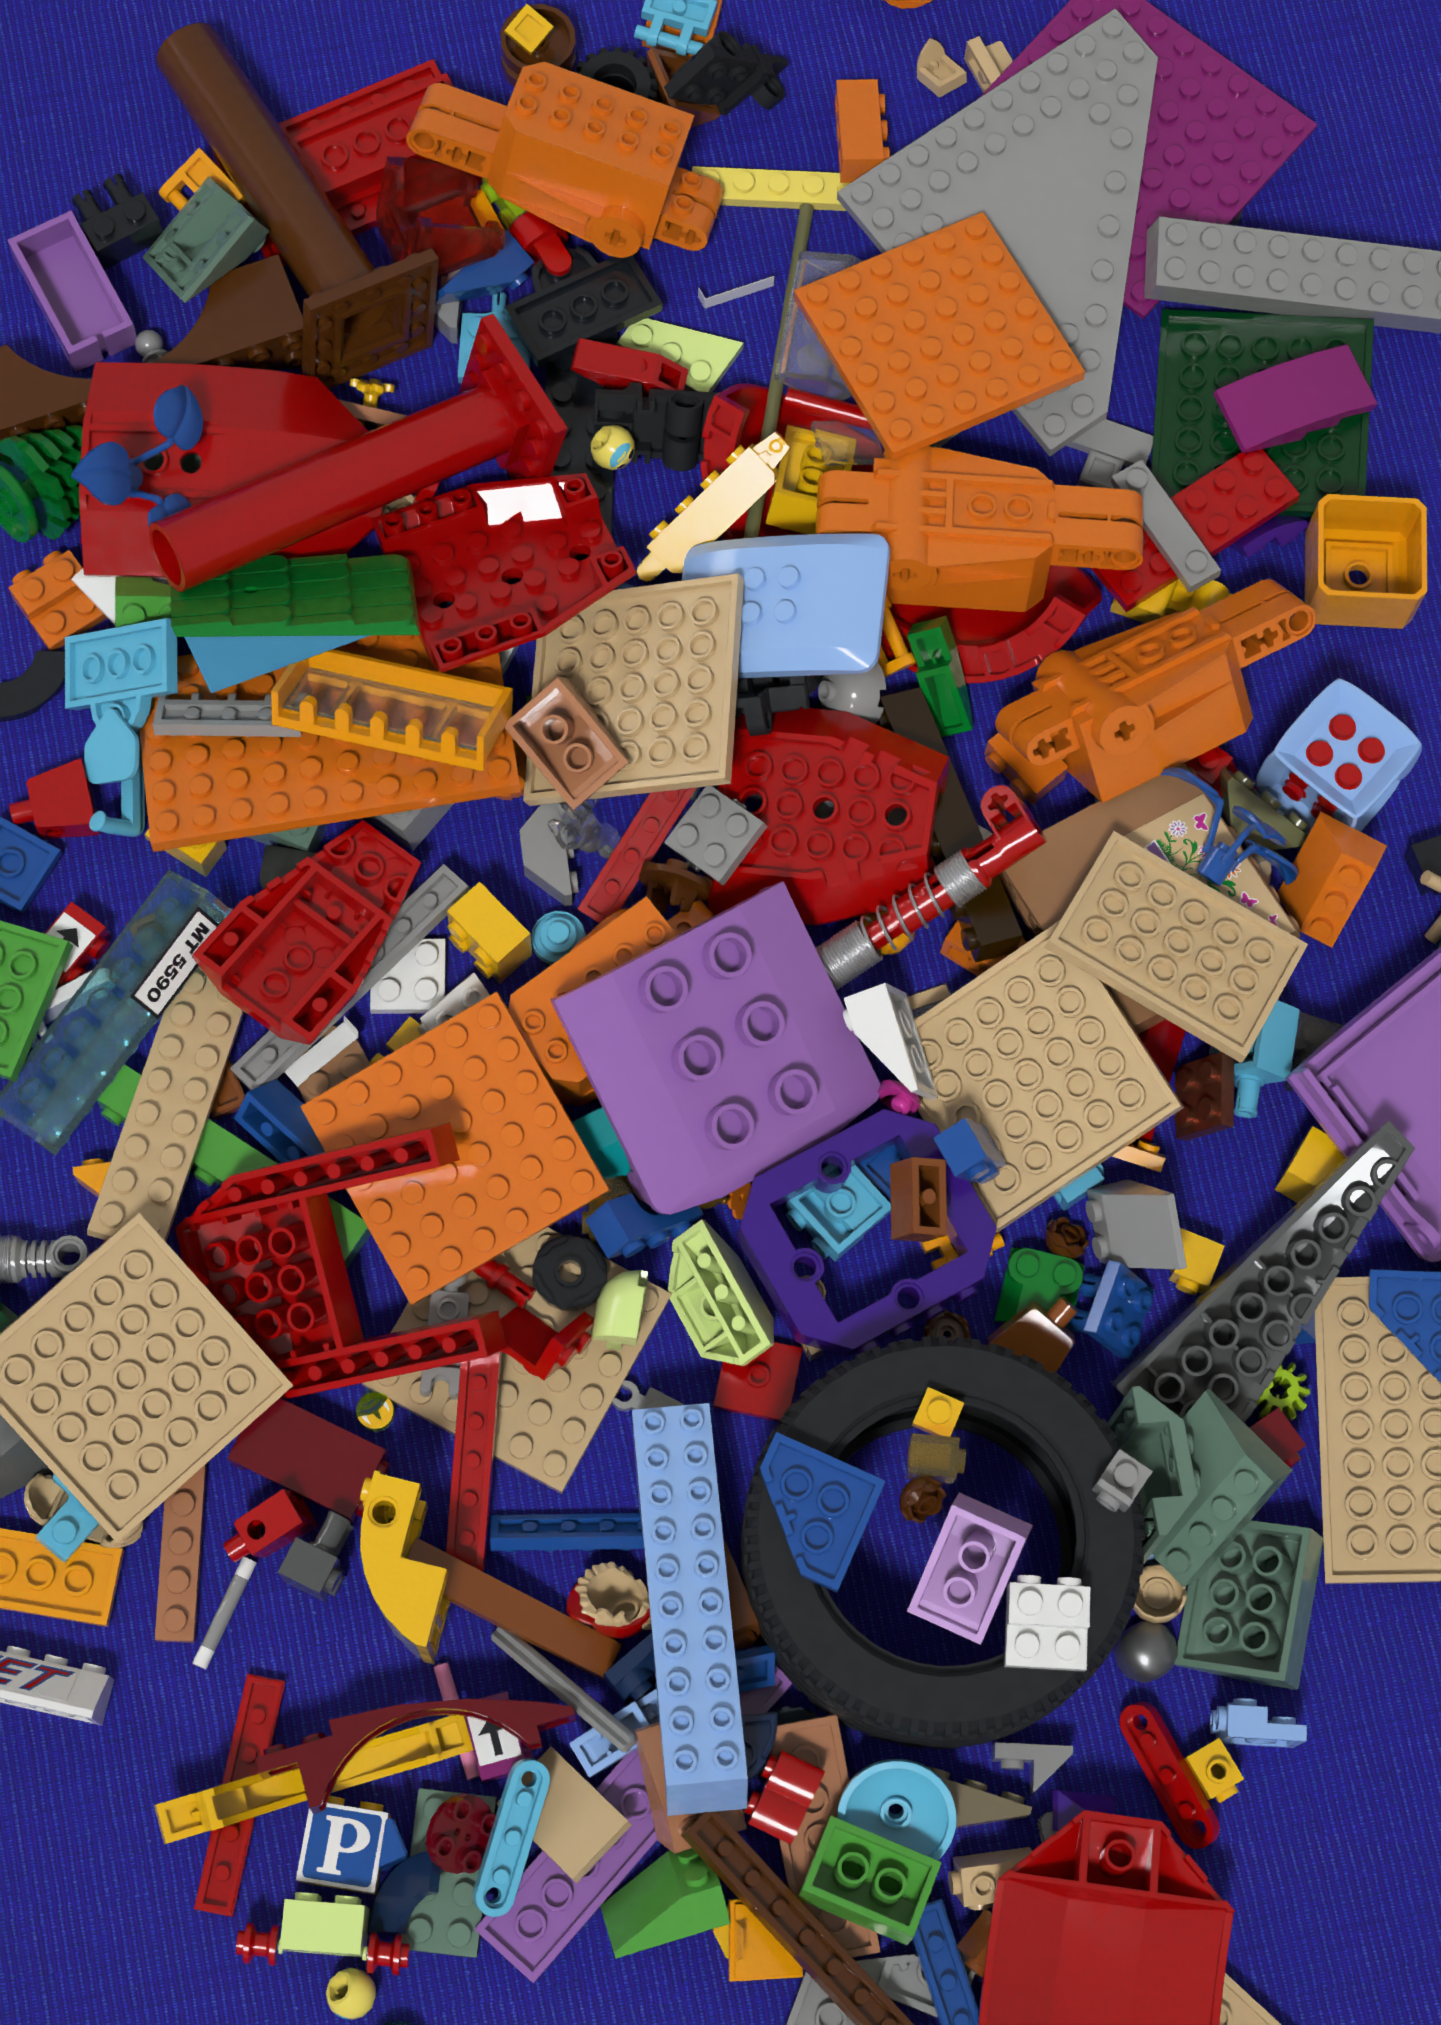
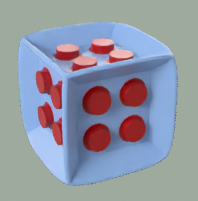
[1255,678,1422,833]

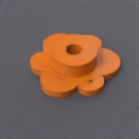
[726,1183,751,1219]

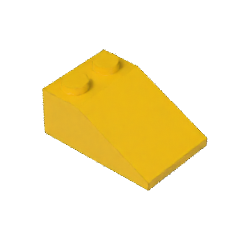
[766,425,856,534]

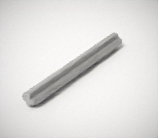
[491,1627,637,1753]

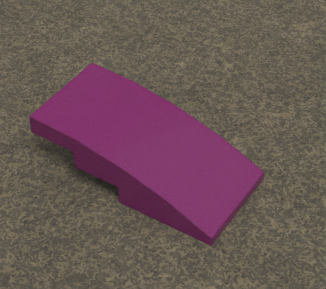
[1213,344,1378,454]

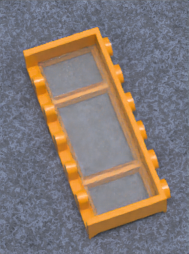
[271,649,513,772]

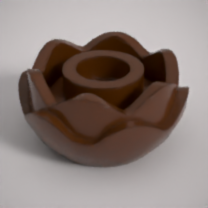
[1045,1217,1089,1259]
[923,1310,971,1340]
[899,1477,946,1523]

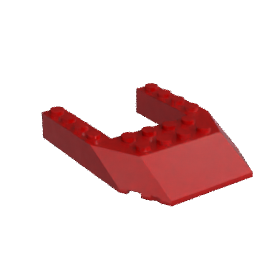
[175,1122,507,1399]

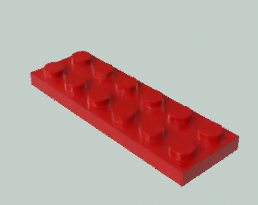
[1091,449,1300,613]

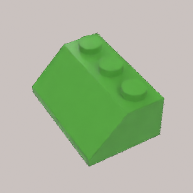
[797,1816,942,1945]

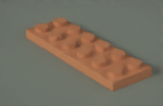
[771,1715,880,1958]

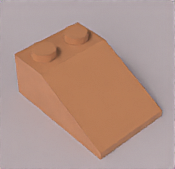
[504,677,630,810]
[634,1721,747,1854]

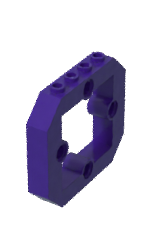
[736,1109,997,1357]

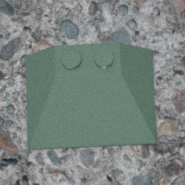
[142,176,269,303]
[1107,1386,1200,1563]

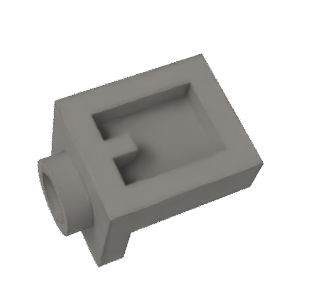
[1092,1449,1153,1513]

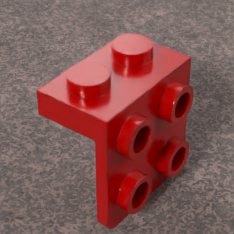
[500,1306,594,1381]

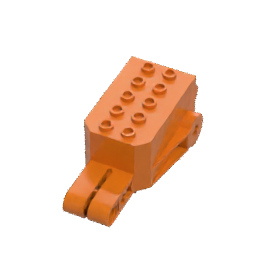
[406,62,724,258]
[815,446,1143,612]
[995,579,1316,803]
[508,896,714,1106]

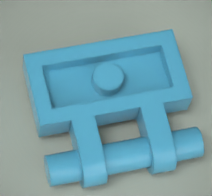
[634,0,717,56]

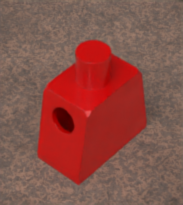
[9,758,100,839]
[223,1489,319,1562]

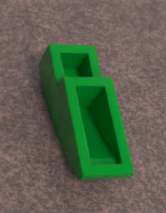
[907,616,974,737]

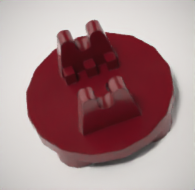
[425,1793,496,1874]

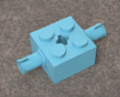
[1209,1000,1300,1118]

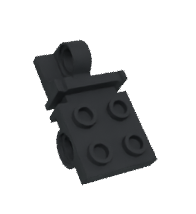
[664,31,789,115]
[593,382,718,471]
[736,675,824,736]

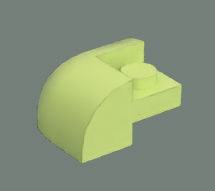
[591,1270,648,1351]

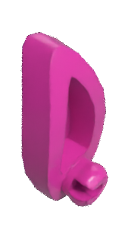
[877,1080,921,1116]

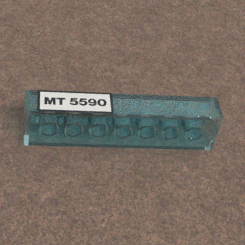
[0,870,231,1156]

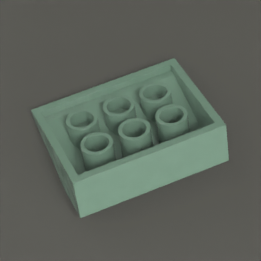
[1152,1389,1293,1587]
[1174,1520,1323,1690]

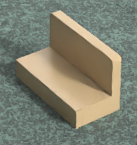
[964,36,1013,93]

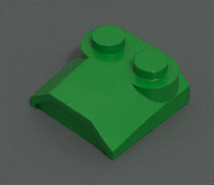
[994,1247,1085,1330]

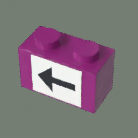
[465,1691,533,1783]

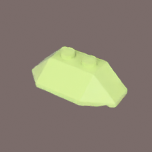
[668,1219,774,1366]

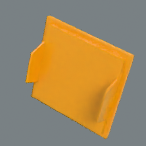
[729,1896,803,1982]

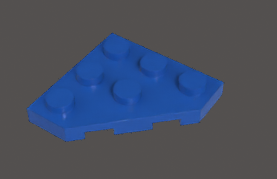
[1369,1269,1441,1384]
[759,1432,886,1593]

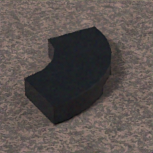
[0,651,65,722]

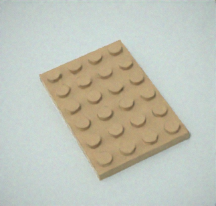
[1044,831,1308,1063]

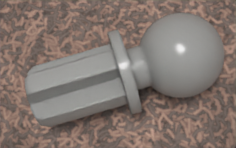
[135,330,168,363]

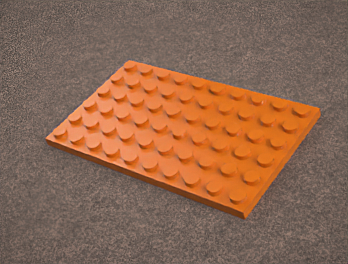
[139,635,521,852]

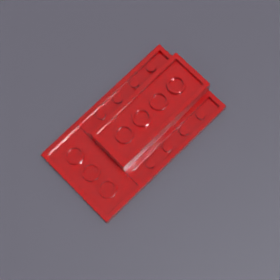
[213,59,482,266]

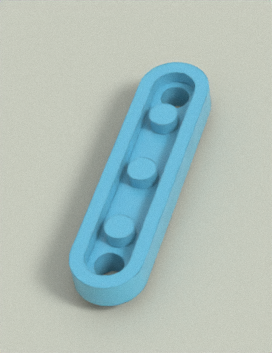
[473,1758,550,1917]

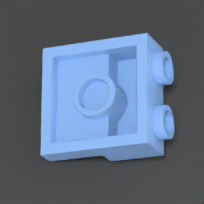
[1210,1698,1307,1748]

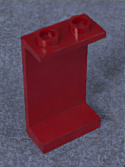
[227,1398,391,1524]

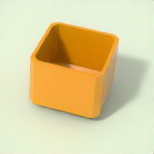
[1305,494,1427,629]

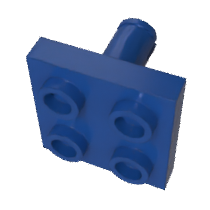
[1068,1260,1154,1360]

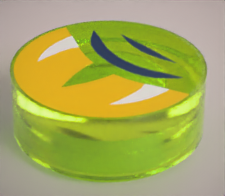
[356,1392,395,1432]

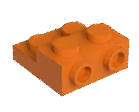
[8,550,107,651]

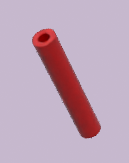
[783,387,874,431]

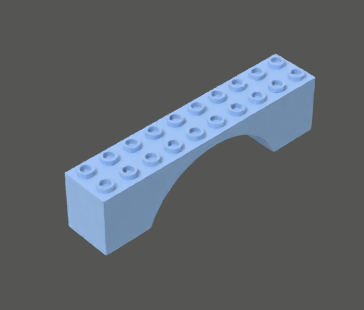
[632,1403,748,1816]

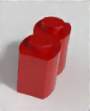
[744,1749,825,1845]

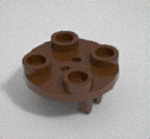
[638,859,713,914]

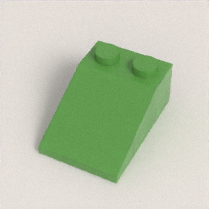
[600,1848,731,1959]

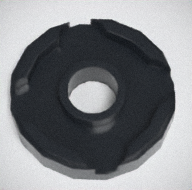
[532,1235,607,1311]

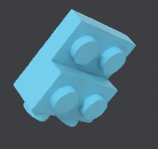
[785,1164,891,1262]

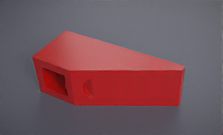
[571,338,688,397]

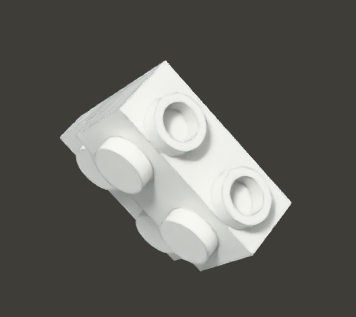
[1004,1575,1091,1672]

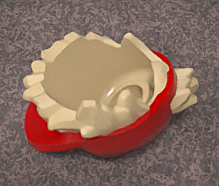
[566,1562,652,1638]

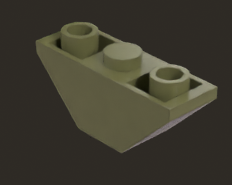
[1220,766,1309,851]

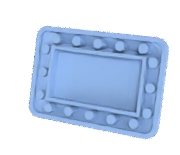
[682,534,891,678]

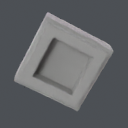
[1078,449,1124,488]

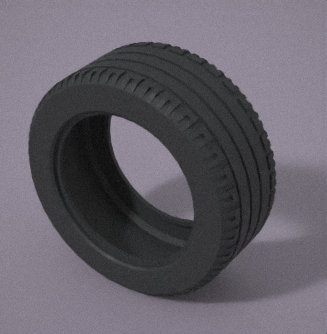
[740,1336,1145,1749]

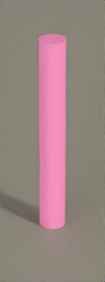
[433,1663,480,1780]

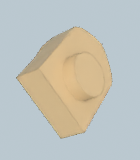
[917,39,967,98]

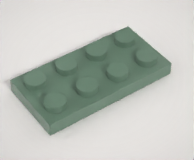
[401,1788,497,1958]

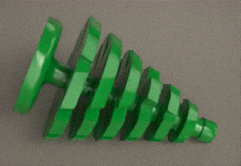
[0,425,83,543]

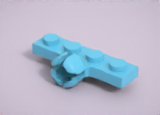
[35,1473,100,1563]

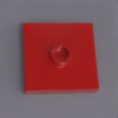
[713,1342,803,1422]

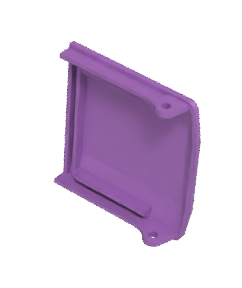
[550,881,881,1215]
[1285,947,1441,1262]

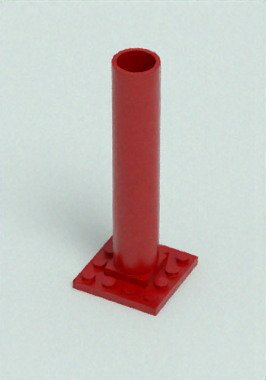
[149,314,568,592]

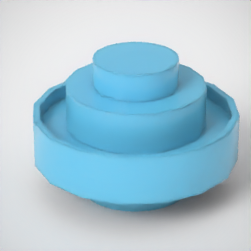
[531,911,586,965]

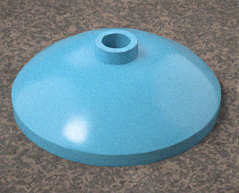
[837,1759,956,1860]

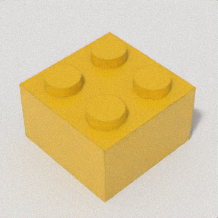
[447,882,532,984]

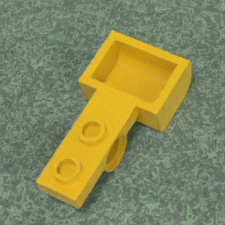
[1110,579,1233,623]

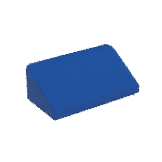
[379,1818,409,1872]

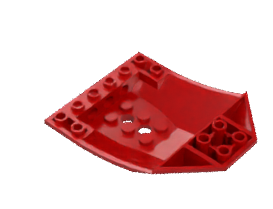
[79,362,384,578]

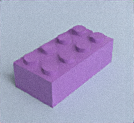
[7,211,137,373]

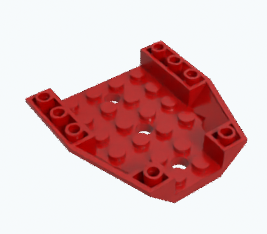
[371,473,636,673]
[706,707,950,926]

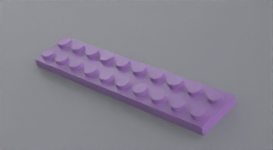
[474,1645,792,1984]

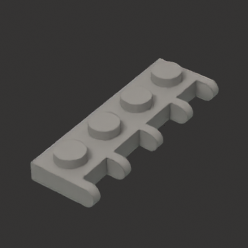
[153,693,307,737]

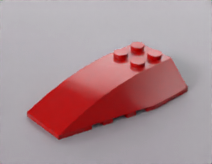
[192,820,421,1045]

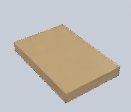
[496,1747,632,1884]

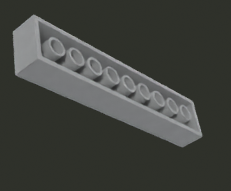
[1144,216,1441,334]

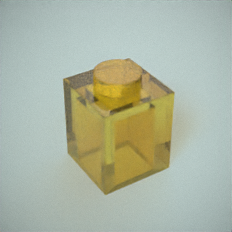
[906,1433,966,1483]

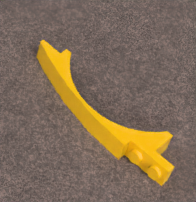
[154,1715,473,1844]

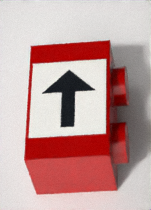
[44,901,111,989]

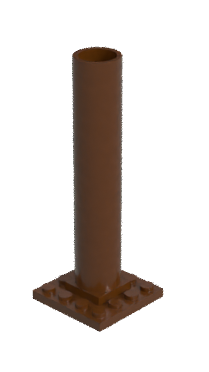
[156,23,439,389]

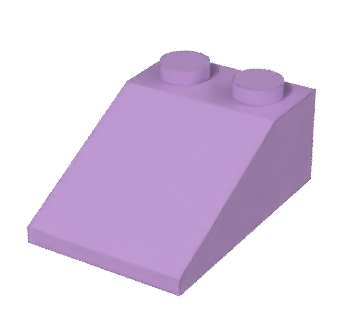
[907,1493,1033,1645]

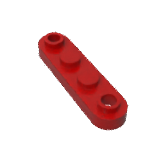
[1119,1701,1220,1849]

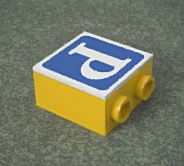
[296,1796,391,1895]

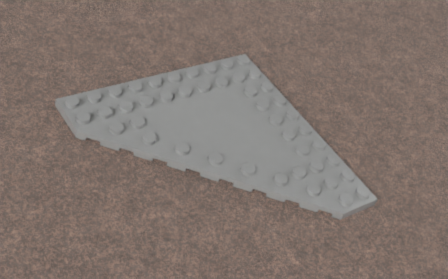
[837,8,1158,456]

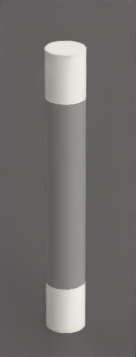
[192,1557,257,1670]

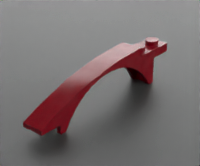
[255,1699,576,1814]

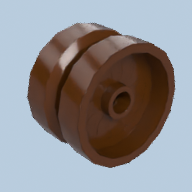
[500,4,576,87]

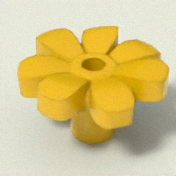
[349,378,395,408]

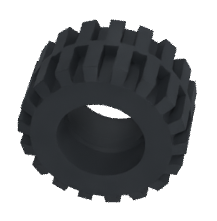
[575,47,658,102]

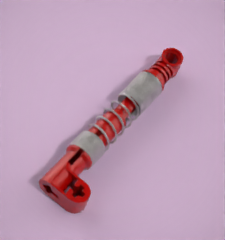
[816,785,1047,991]

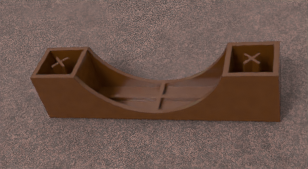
[0,255,303,456]

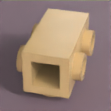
[948,1847,1032,1910]

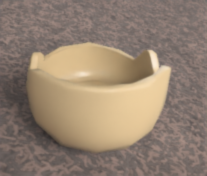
[1133,1564,1187,1623]

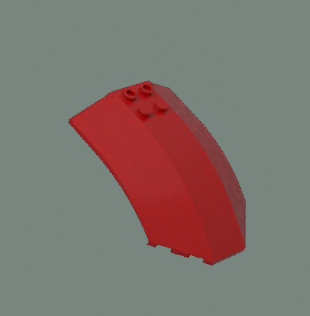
[978,1810,1235,2025]

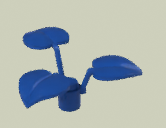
[71,384,203,526]
[1160,767,1299,887]

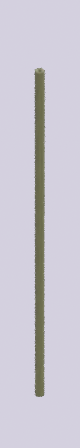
[743,203,814,539]

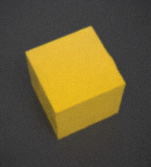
[1275,1126,1345,1203]

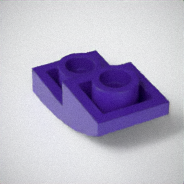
[1229,516,1308,558]

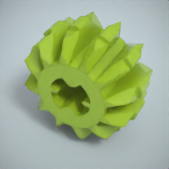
[1256,1362,1310,1421]

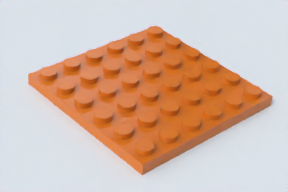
[794,212,1085,461]
[300,992,611,1305]

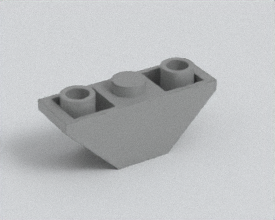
[519,802,579,906]

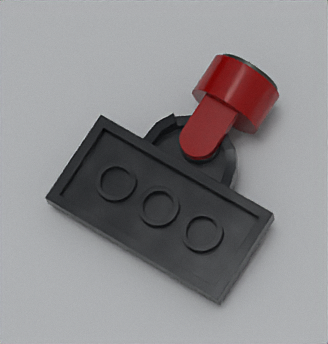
[504,211,663,368]

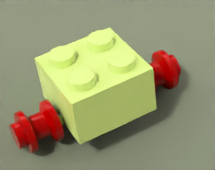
[236,1892,410,1976]

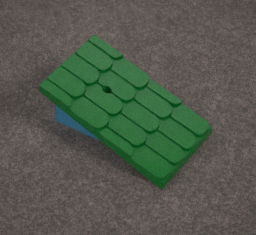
[171,554,421,693]

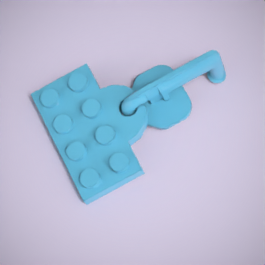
[65,618,178,837]

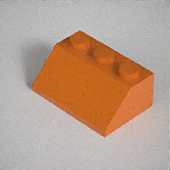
[1277,812,1387,948]

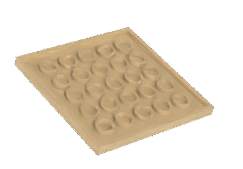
[523,573,744,806]
[899,920,1184,1233]
[0,1212,293,1543]
[362,1227,672,1494]

